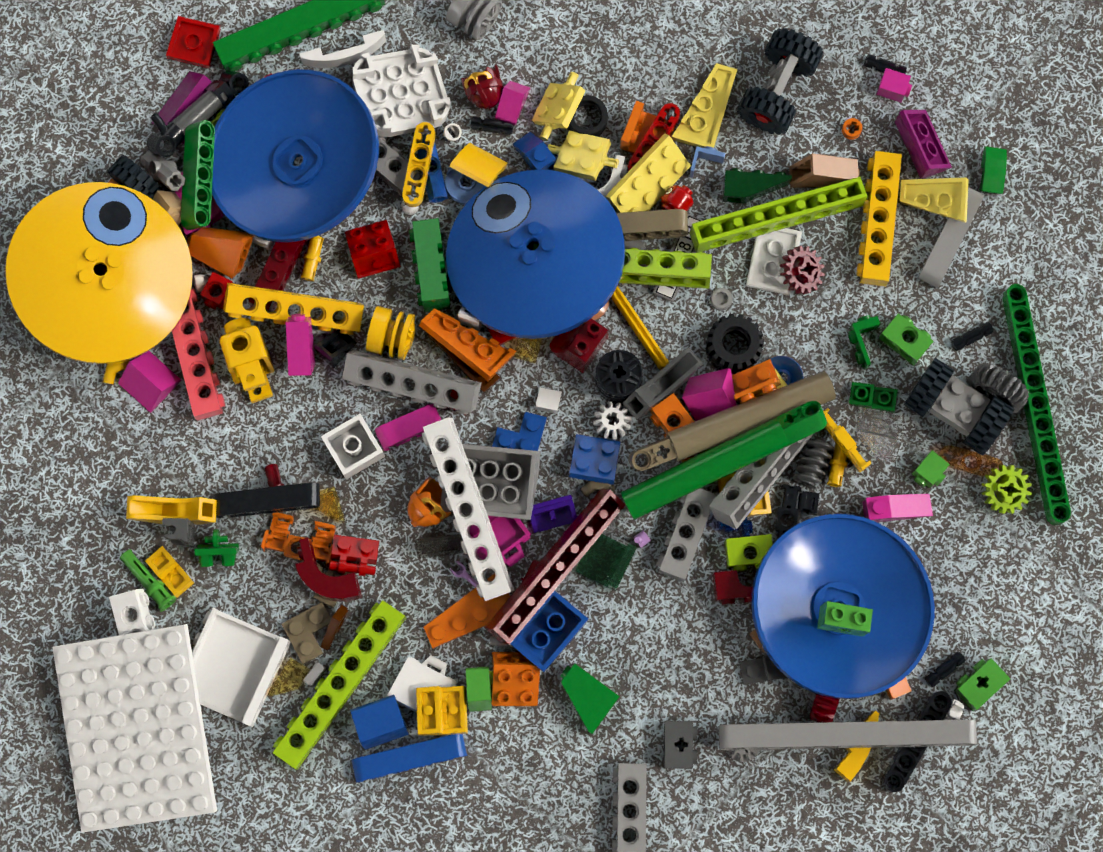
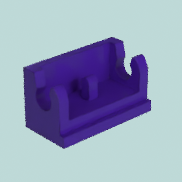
[530,495,577,533]

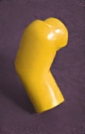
[102,359,130,384]

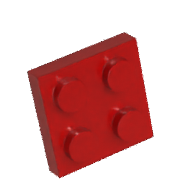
[166,16,221,69]

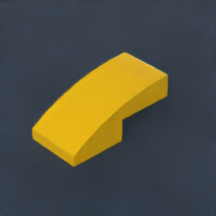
[145,546,194,598]

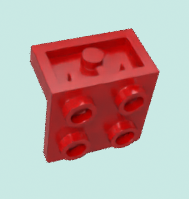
[345,220,401,279]

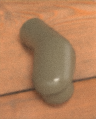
[580,481,615,498]

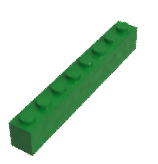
[213,0,385,71]

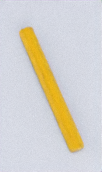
[611,286,669,370]

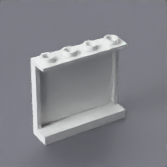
[192,608,291,727]

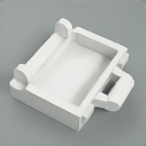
[387,655,457,713]

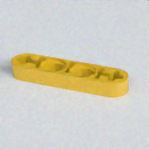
[402,122,435,207]

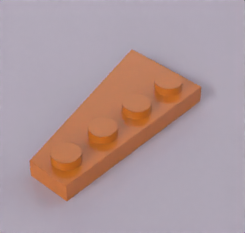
[424,573,510,649]

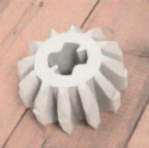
[593,402,632,440]

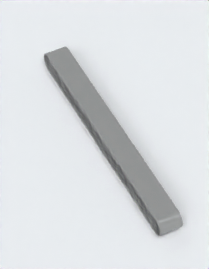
[718,720,977,750]

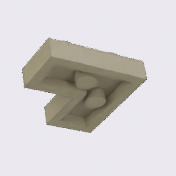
[281,602,331,665]

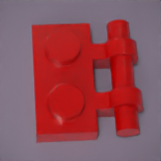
[329,535,379,577]

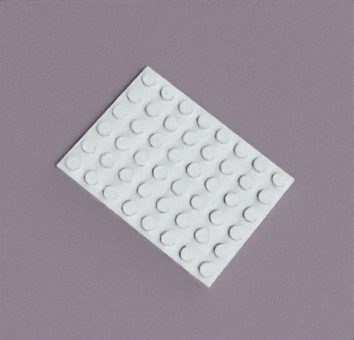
[52,624,217,833]

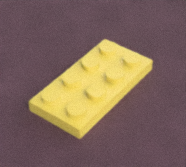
[605,134,691,213]

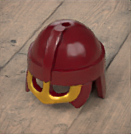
[461,64,504,109]

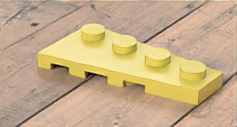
[671,63,737,148]

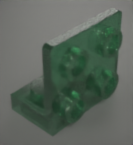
[576,534,637,592]

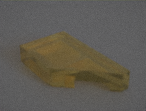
[268,657,310,696]

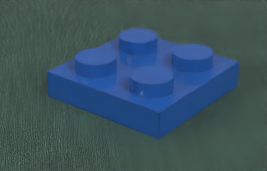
[569,434,621,485]

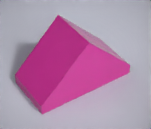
[495,81,530,125]

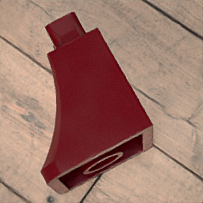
[549,319,609,374]

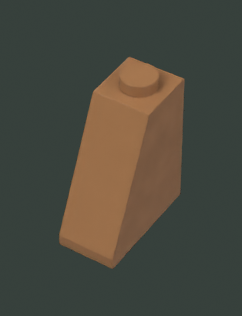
[789,153,860,188]

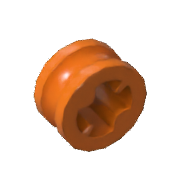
[842,118,862,140]

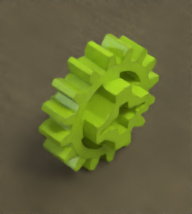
[981,465,1032,514]

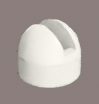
[443,123,462,141]
[401,196,419,215]
[193,274,209,293]

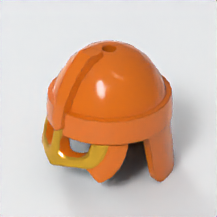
[407,477,451,527]

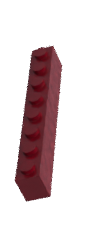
[484,489,626,645]

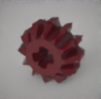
[810,694,840,723]

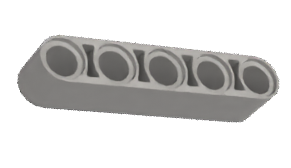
[918,187,984,288]

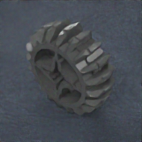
[968,363,1029,413]

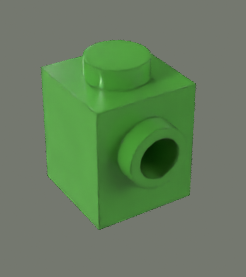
[912,450,950,488]

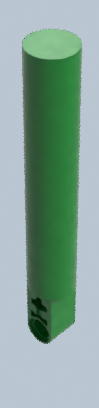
[621,401,827,520]

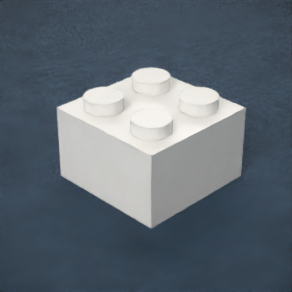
[321,414,385,479]

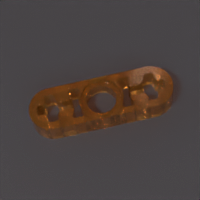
[938,445,1004,477]

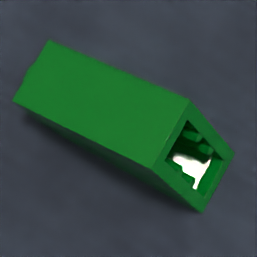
[560,663,620,735]

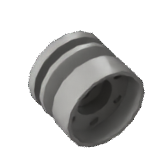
[446,0,502,40]

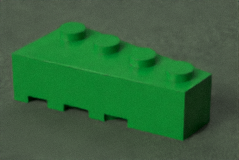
[409,218,451,312]

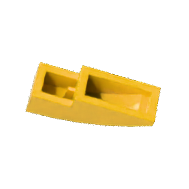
[834,710,879,782]

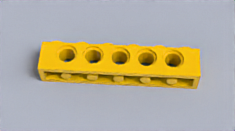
[856,151,902,287]
[223,283,364,335]

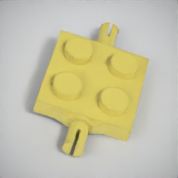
[532,72,585,141]
[548,130,619,181]

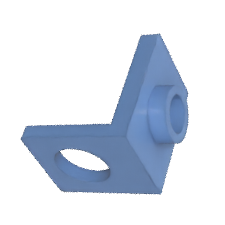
[689,146,725,178]

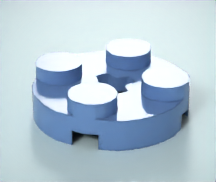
[445,167,485,205]

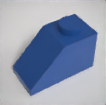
[513,132,556,170]

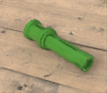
[120,549,177,612]

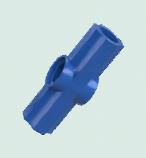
[417,134,448,203]

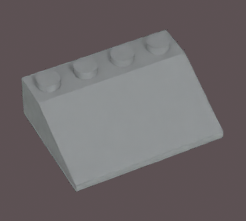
[441,442,541,520]

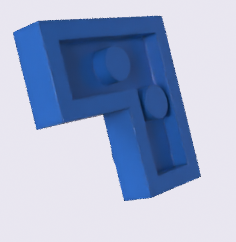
[492,412,547,451]

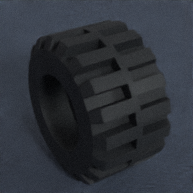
[706,314,764,374]

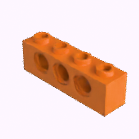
[650,393,707,462]

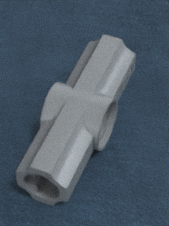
[140,151,185,191]

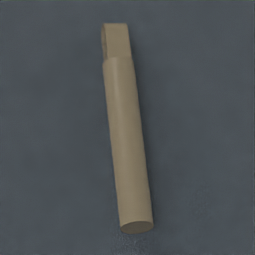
[628,371,836,471]

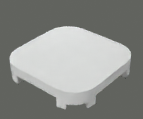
[352,45,450,137]

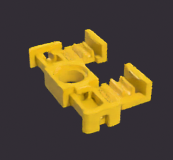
[823,408,871,473]

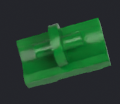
[194,529,239,567]

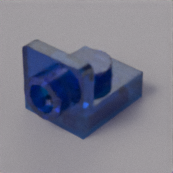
[718,517,753,537]

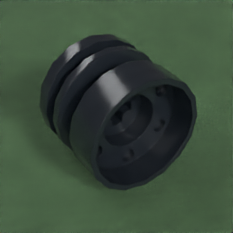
[595,350,643,403]

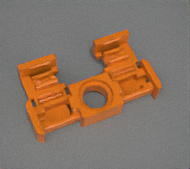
[261,513,336,566]

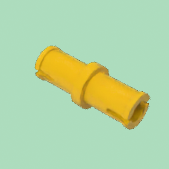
[300,236,324,282]
[827,443,848,487]

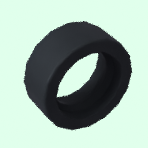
[568,95,608,137]

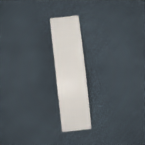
[299,30,386,68]

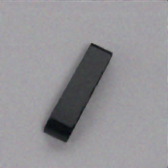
[214,483,320,518]
[881,691,952,793]

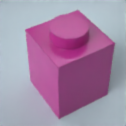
[876,68,912,102]

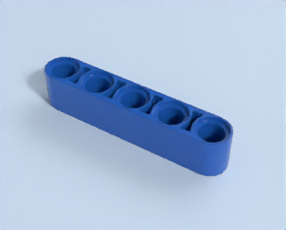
[351,734,468,783]

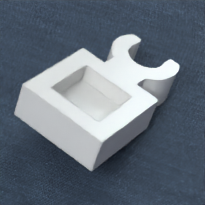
[943,699,964,720]

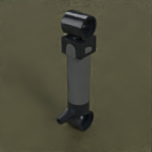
[147,70,249,157]

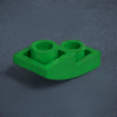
[979,146,1007,194]
[849,382,898,413]

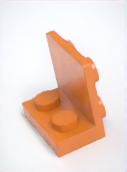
[620,101,675,154]
[732,359,781,403]
[492,652,540,706]

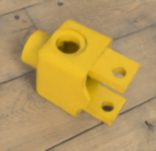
[219,318,275,403]

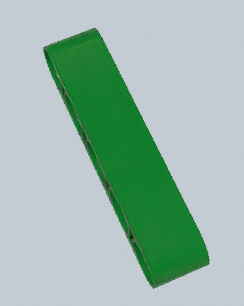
[181,120,215,230]

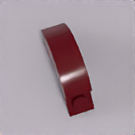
[295,537,362,602]

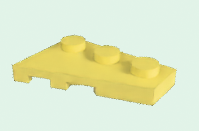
[900,177,969,223]

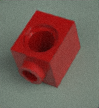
[200,272,234,310]

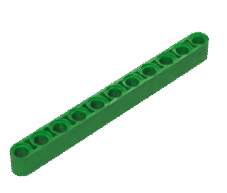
[1002,284,1071,526]

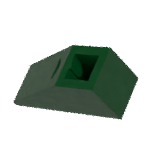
[722,168,792,203]

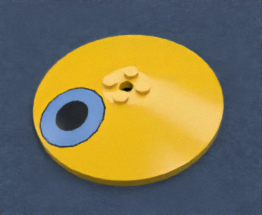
[6,182,192,364]

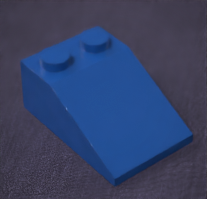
[510,591,588,672]

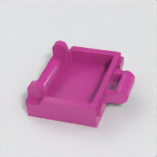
[469,516,531,567]

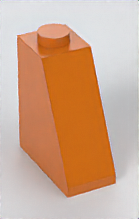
[187,227,254,279]

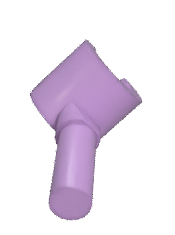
[633,530,651,548]
[449,561,479,588]

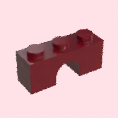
[712,570,753,606]

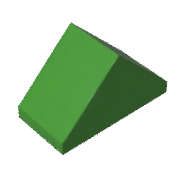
[466,666,492,712]

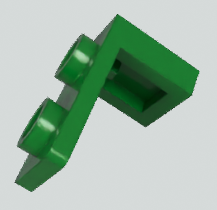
[848,315,880,370]

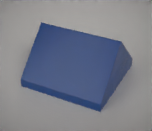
[350,695,409,750]

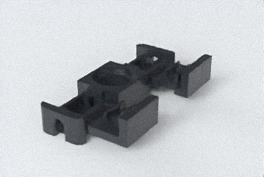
[775,484,820,539]

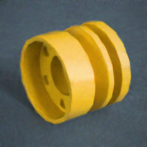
[366,306,415,361]

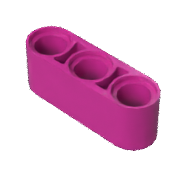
[375,404,441,451]

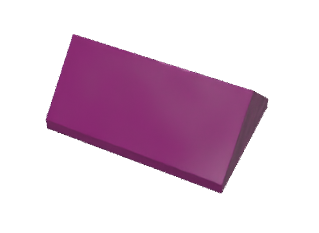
[151,71,212,144]
[895,110,952,179]

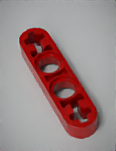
[627,103,680,172]

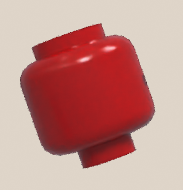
[661,185,694,211]

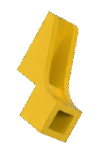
[126,495,217,525]

